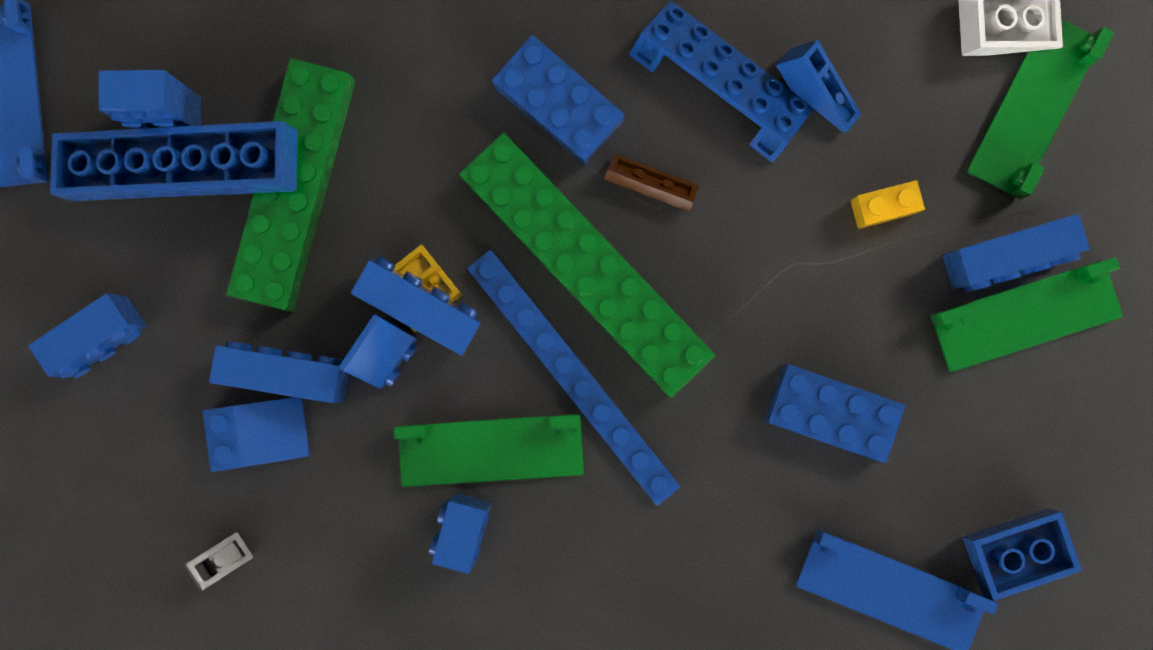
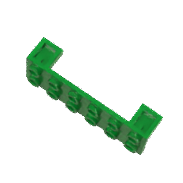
[966,19,1114,200]
[930,257,1123,372]
[394,414,584,487]

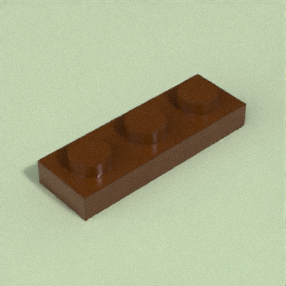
[604,154,699,212]

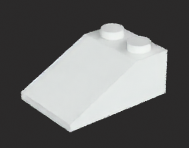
[958,0,1063,56]

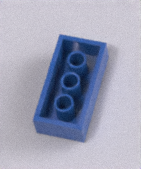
[492,35,625,166]
[99,70,201,129]
[942,214,1090,293]
[351,255,481,356]
[209,341,349,403]
[764,364,906,464]

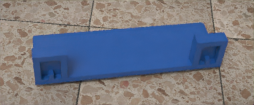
[0,0,48,187]
[629,1,813,163]
[796,529,999,650]

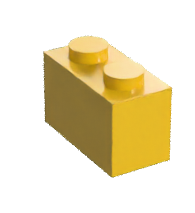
[850,180,925,229]

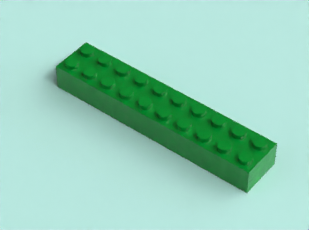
[459,132,716,398]

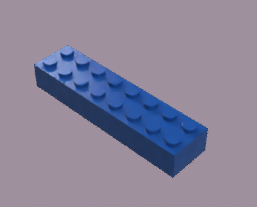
[50,121,298,201]

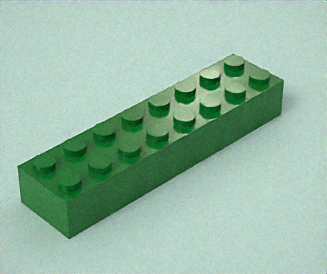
[226,58,355,312]

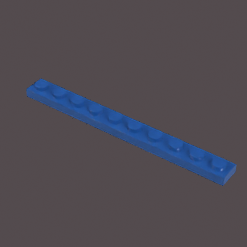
[467,250,681,506]

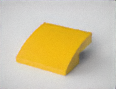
[394,244,462,332]

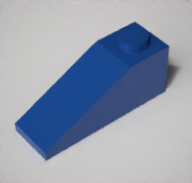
[776,40,861,133]

